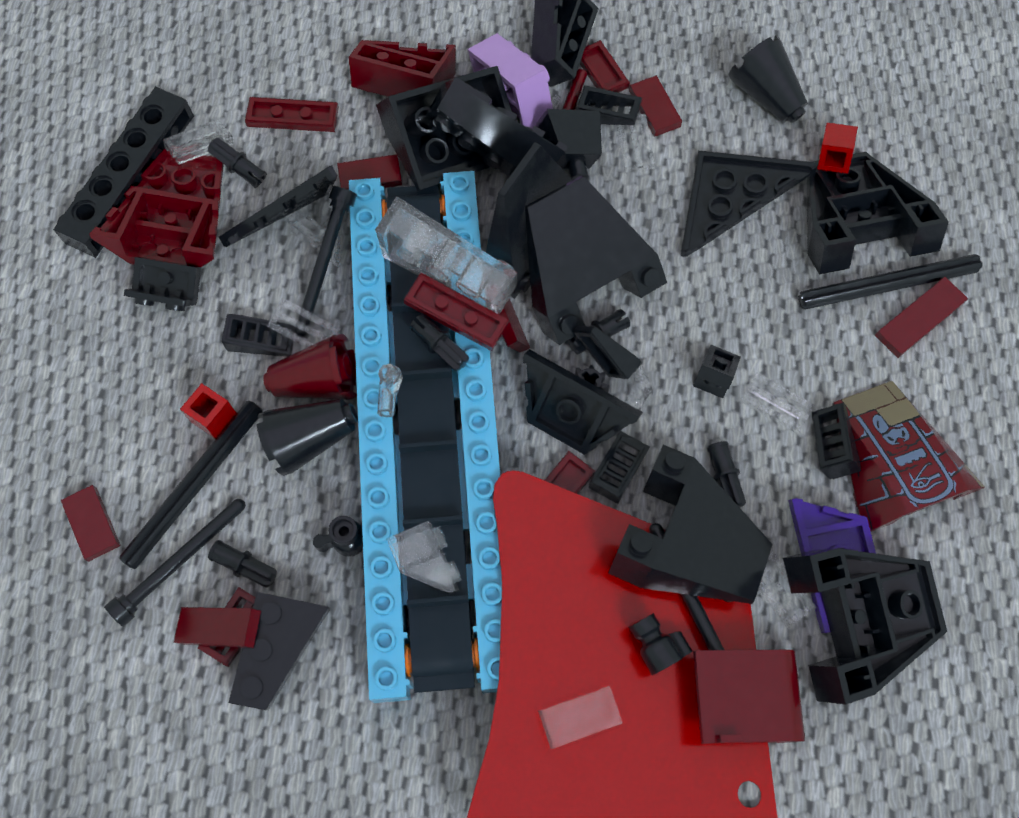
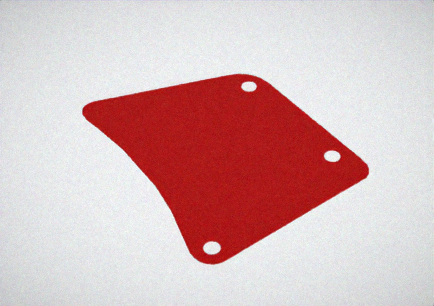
[467,470,778,818]

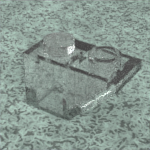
[386,521,462,593]

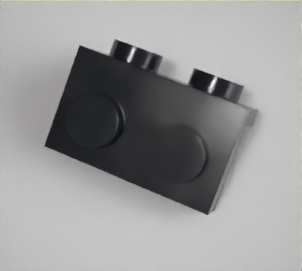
[124,257,201,311]

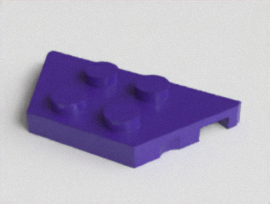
[788,498,876,633]

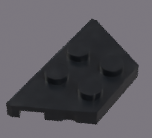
[523,349,643,455]

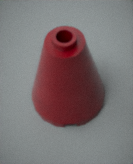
[263,333,357,400]

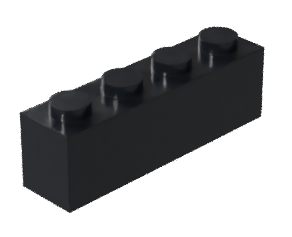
[426,77,569,179]

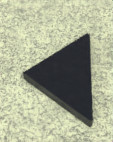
[681,151,817,257]
[219,165,338,247]

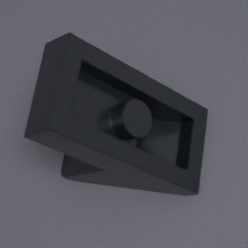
[693,345,741,399]

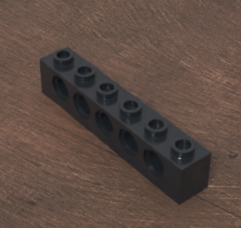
[53,86,194,258]

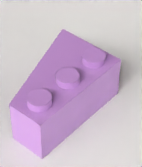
[468,33,553,129]

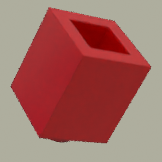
[817,123,858,174]
[180,383,237,439]

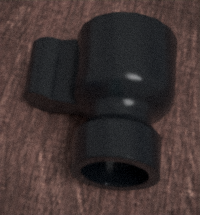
[313,516,363,557]
[629,613,692,675]

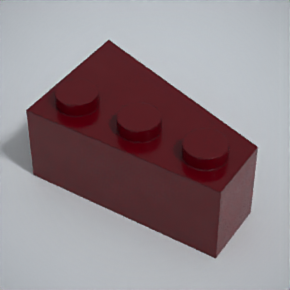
[349,40,456,97]

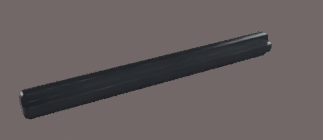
[798,254,983,310]
[119,401,262,569]

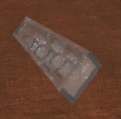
[375,196,517,314]

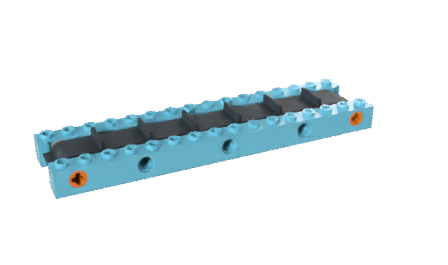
[349,171,502,703]

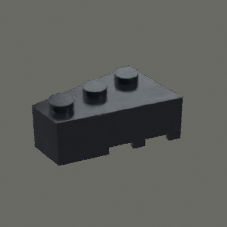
[531,0,599,87]
[228,592,330,710]

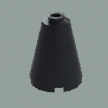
[728,35,808,123]
[257,399,358,476]

